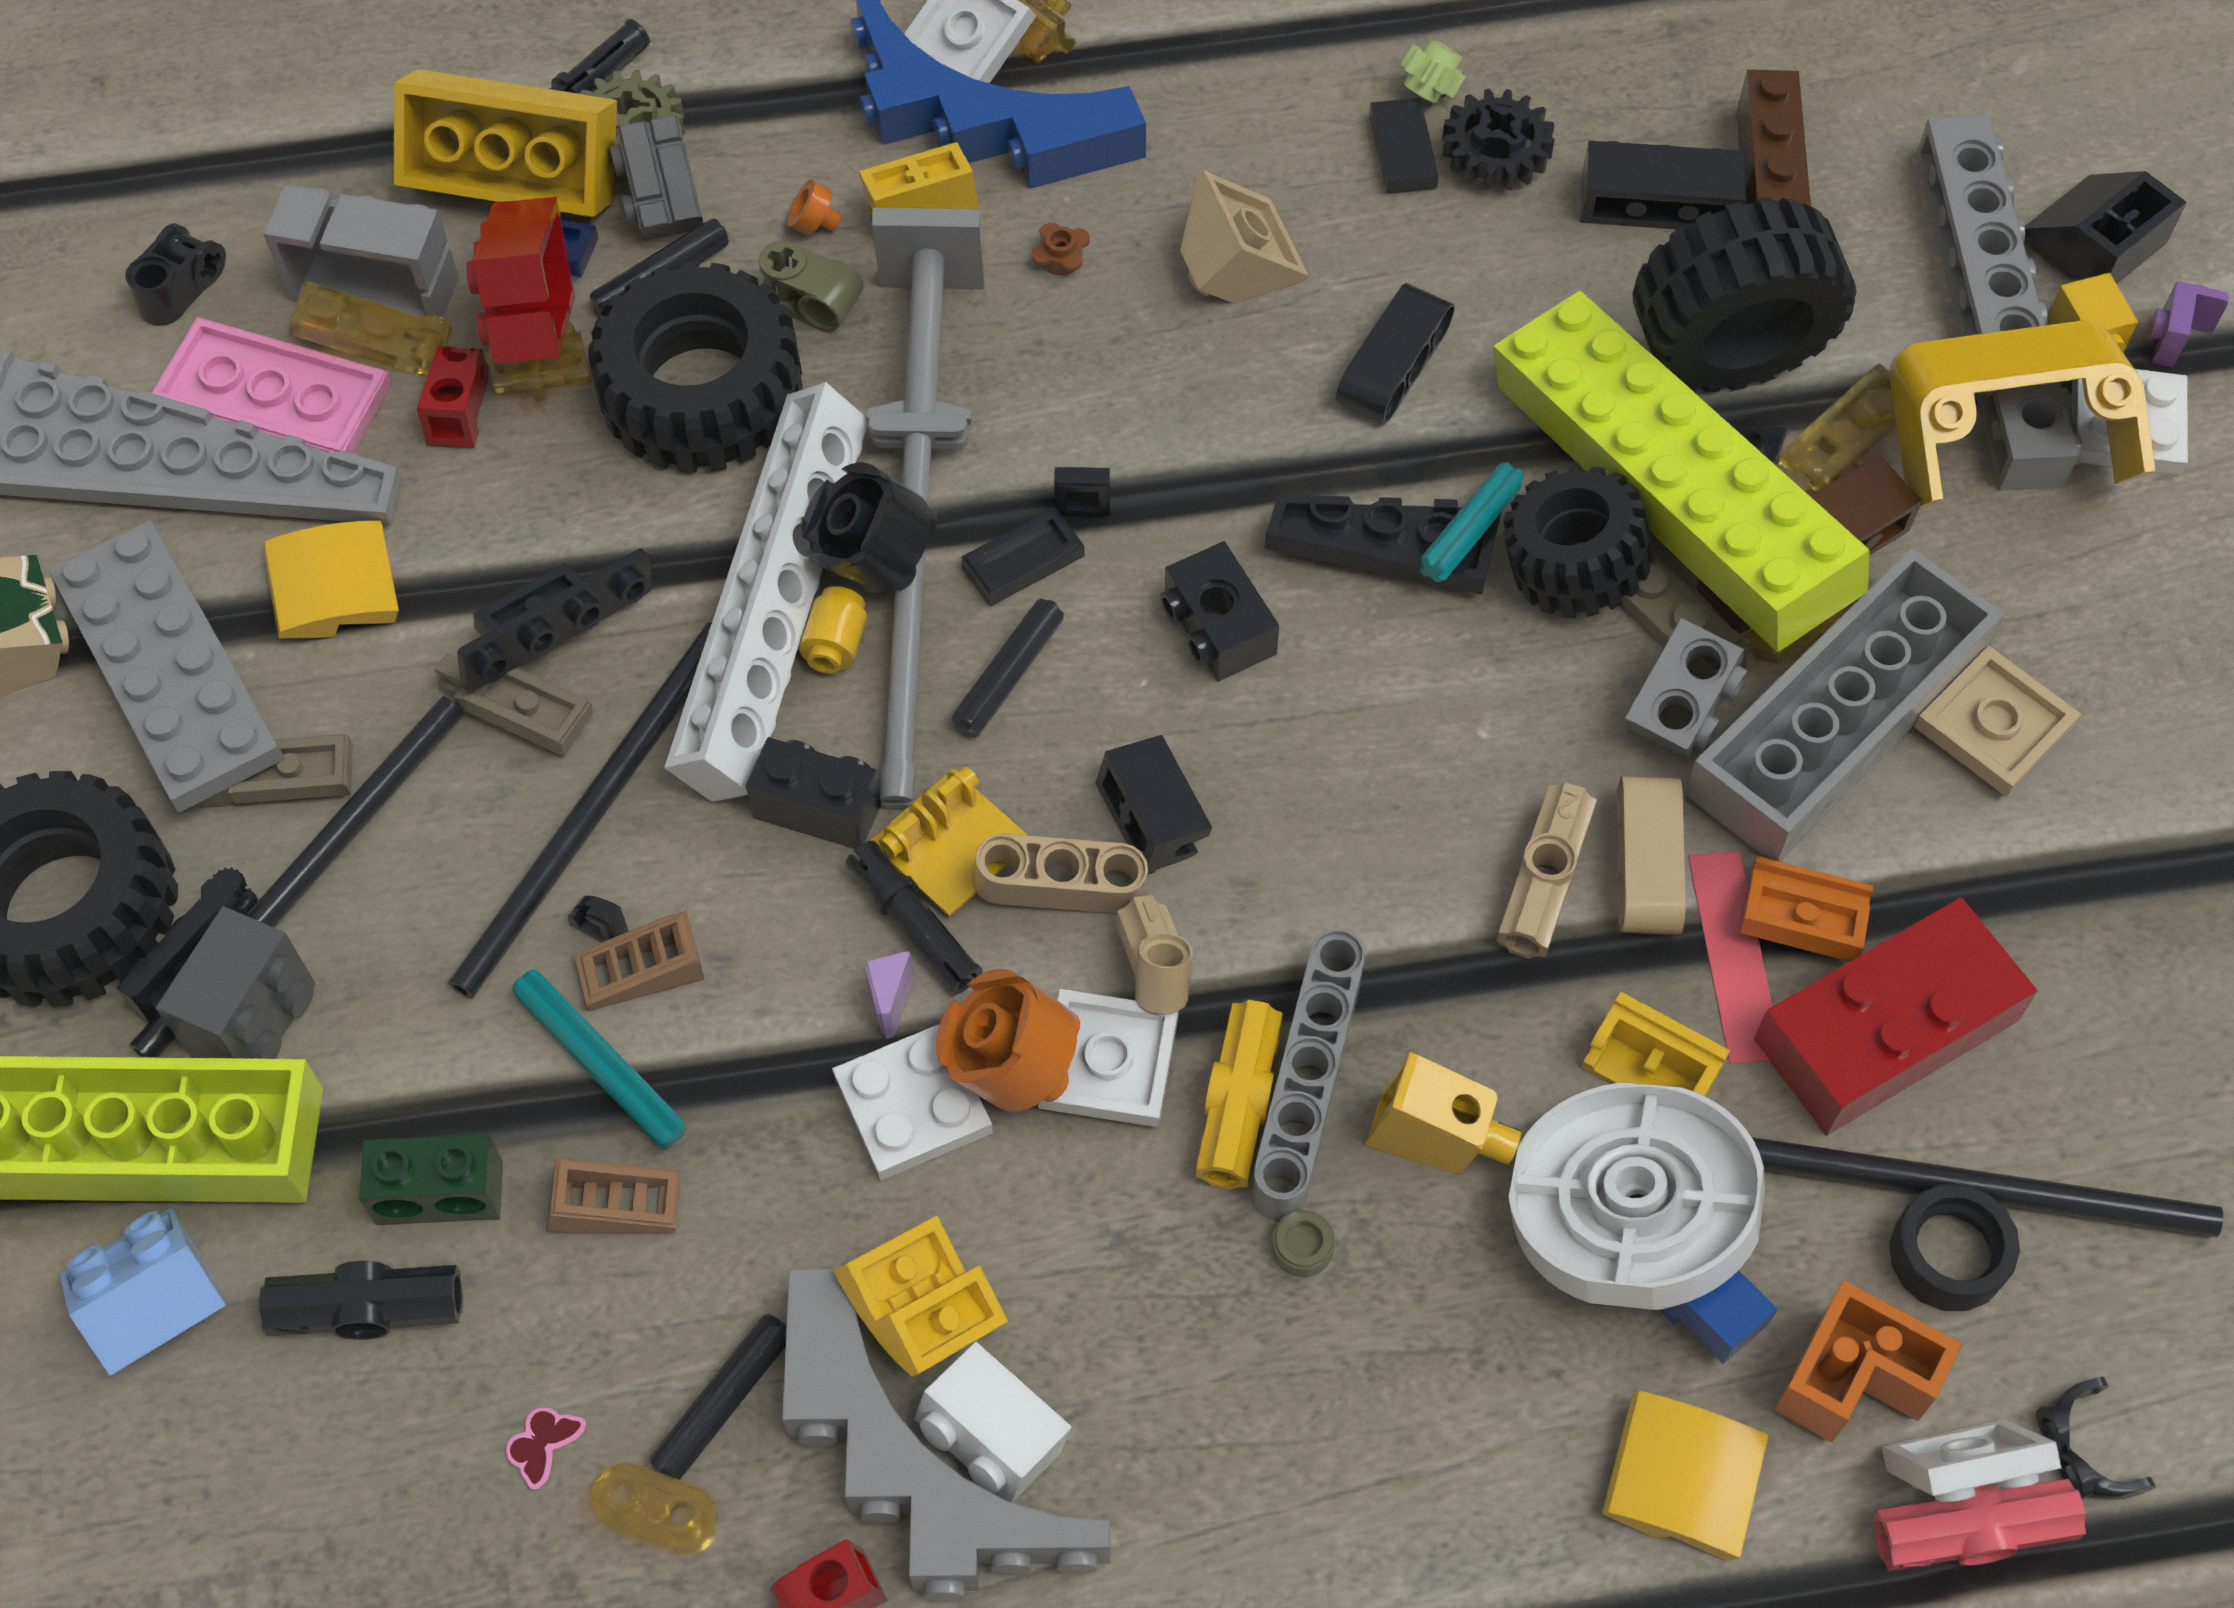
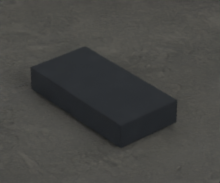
[1369,98,1439,193]
[961,507,1085,607]

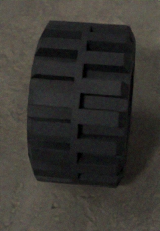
[1503,466,1653,618]

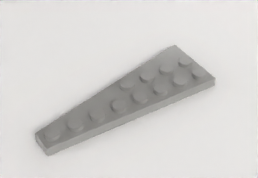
[0,349,402,525]

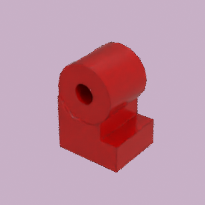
[770,1539,888,1608]

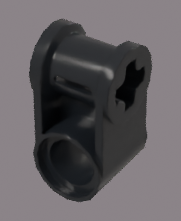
[125,223,226,326]

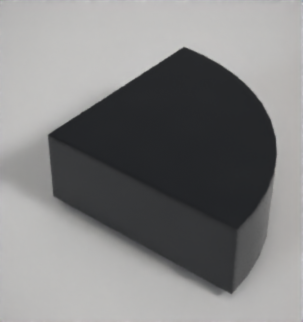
[568,896,629,942]

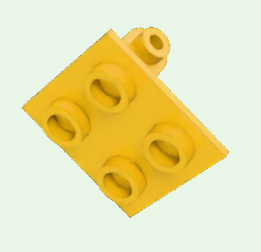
[869,766,1028,917]

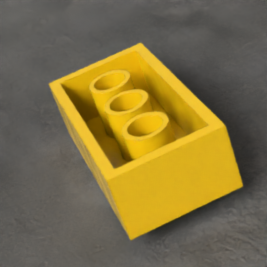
[394,69,617,217]

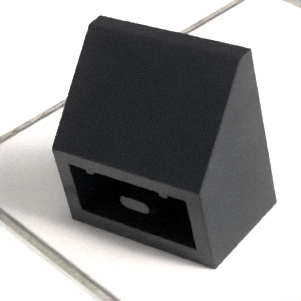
[2025,171,2187,284]

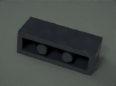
[1580,140,1746,229]

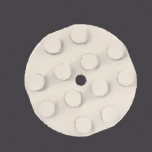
[1508,1083,1765,1310]

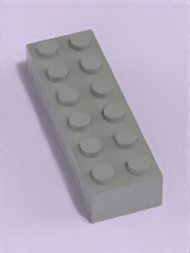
[1685,547,2005,861]

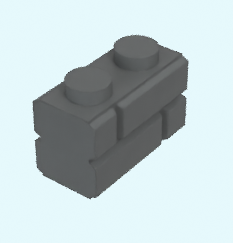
[610,115,703,240]

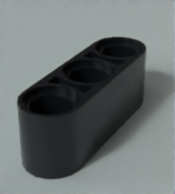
[1336,283,1455,424]

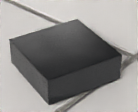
[1054,467,1110,516]

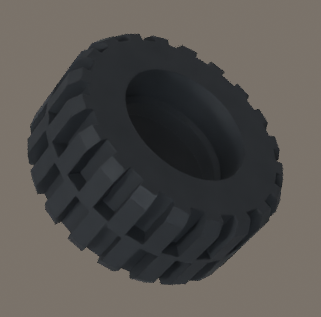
[1632,197,1857,392]
[588,261,803,472]
[0,771,178,1007]

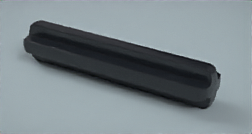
[590,218,729,316]
[951,599,1064,737]
[650,1314,787,1482]

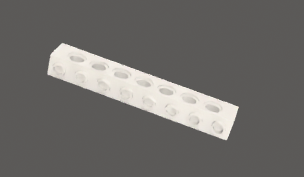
[664,382,868,802]

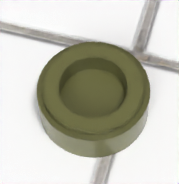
[1272,1210,1335,1277]

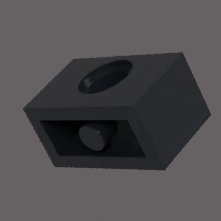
[1160,541,1279,682]

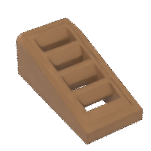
[574,911,705,1011]
[546,1158,681,1233]

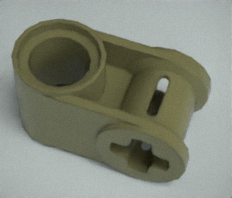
[759,241,864,331]

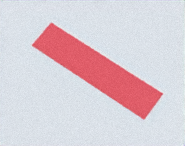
[1688,851,1773,1064]

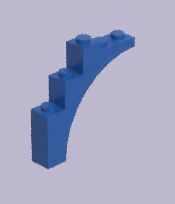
[850,0,1146,189]

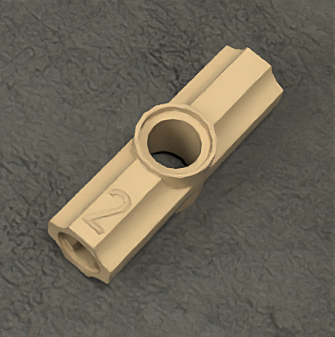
[1496,782,1597,959]

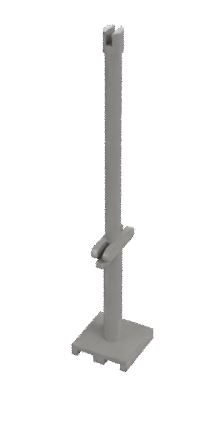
[867,208,985,810]

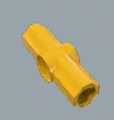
[1196,1000,1283,1190]

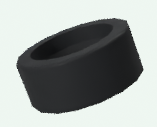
[1889,1184,2020,1311]

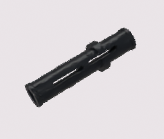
[549,19,650,94]
[846,840,983,994]

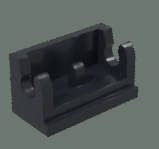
[1095,735,1212,875]

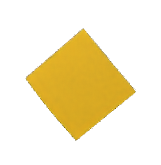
[263,520,399,639]
[833,1215,1008,1377]
[1602,1391,1769,1561]

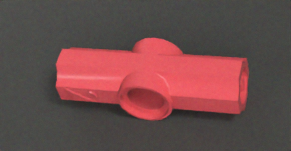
[1873,1479,2086,1571]

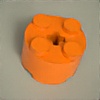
[936,969,1080,1112]

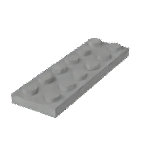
[48,520,285,813]

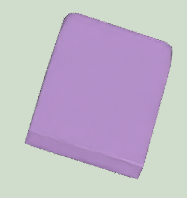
[865,952,914,1039]

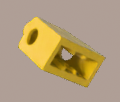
[1365,1052,1521,1173]

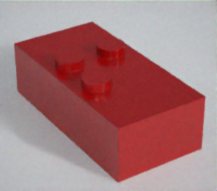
[1754,897,2038,1136]

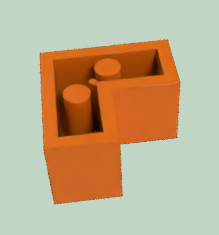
[1774,1279,1963,1443]

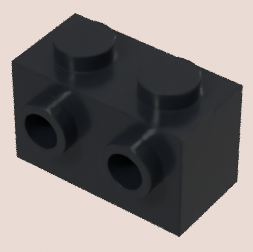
[746,737,881,849]

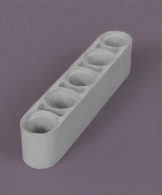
[1252,929,1365,1221]

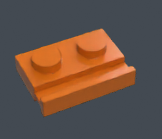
[1740,856,1874,961]

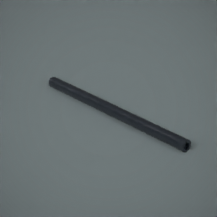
[448,622,712,999]
[129,696,464,1058]
[1752,1137,2223,1237]

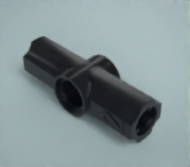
[259,1261,463,1340]

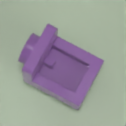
[2148,281,2229,368]

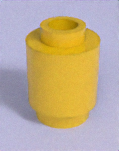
[799,586,867,674]

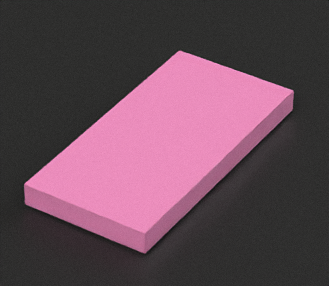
[151,317,393,454]

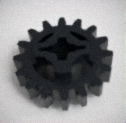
[1442,89,1555,190]

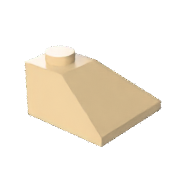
[1180,171,1309,303]

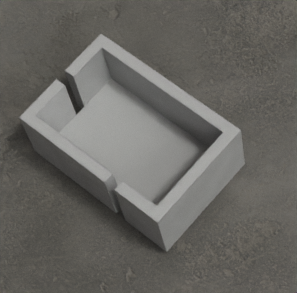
[263,184,459,326]

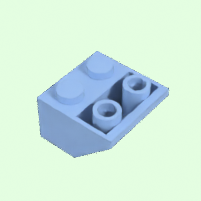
[59,1206,226,1376]

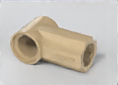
[1116,895,1193,1014]

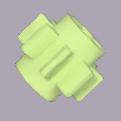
[1400,38,1466,103]

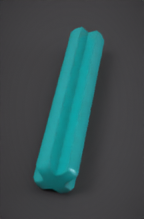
[1419,462,1524,582]

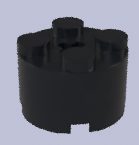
[802,462,937,593]

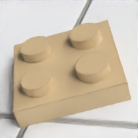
[1914,645,2082,797]

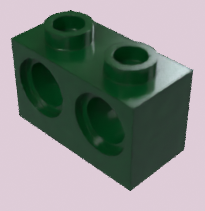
[359,1134,503,1225]

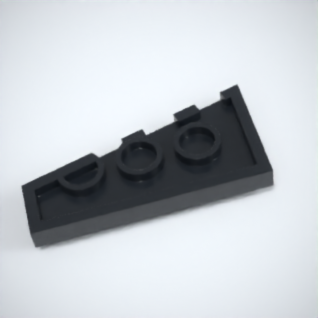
[1264,494,1502,595]

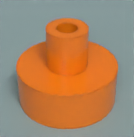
[787,179,841,236]

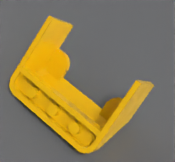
[1889,320,2156,511]

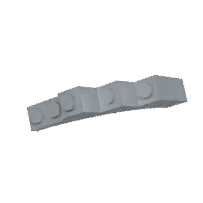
[782,1269,1111,1602]

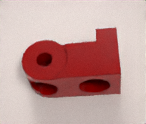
[417,346,488,448]

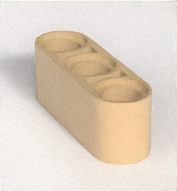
[1616,775,1686,936]
[973,834,1148,914]

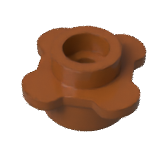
[1032,222,1090,275]

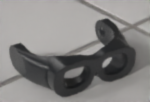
[2036,1377,2156,1500]

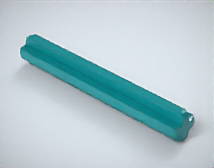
[512,970,686,1149]

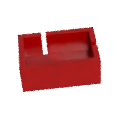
[466,197,575,364]

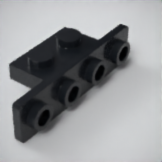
[457,548,651,693]

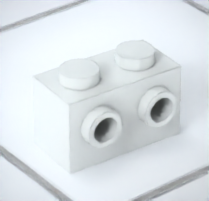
[914,1342,1072,1503]

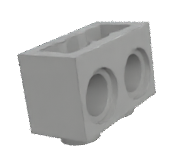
[1625,618,1748,761]

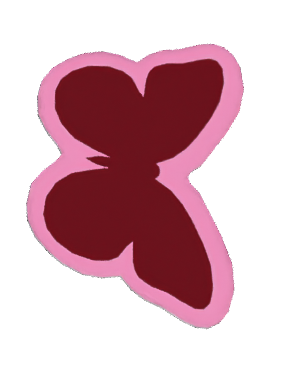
[506,1408,586,1490]

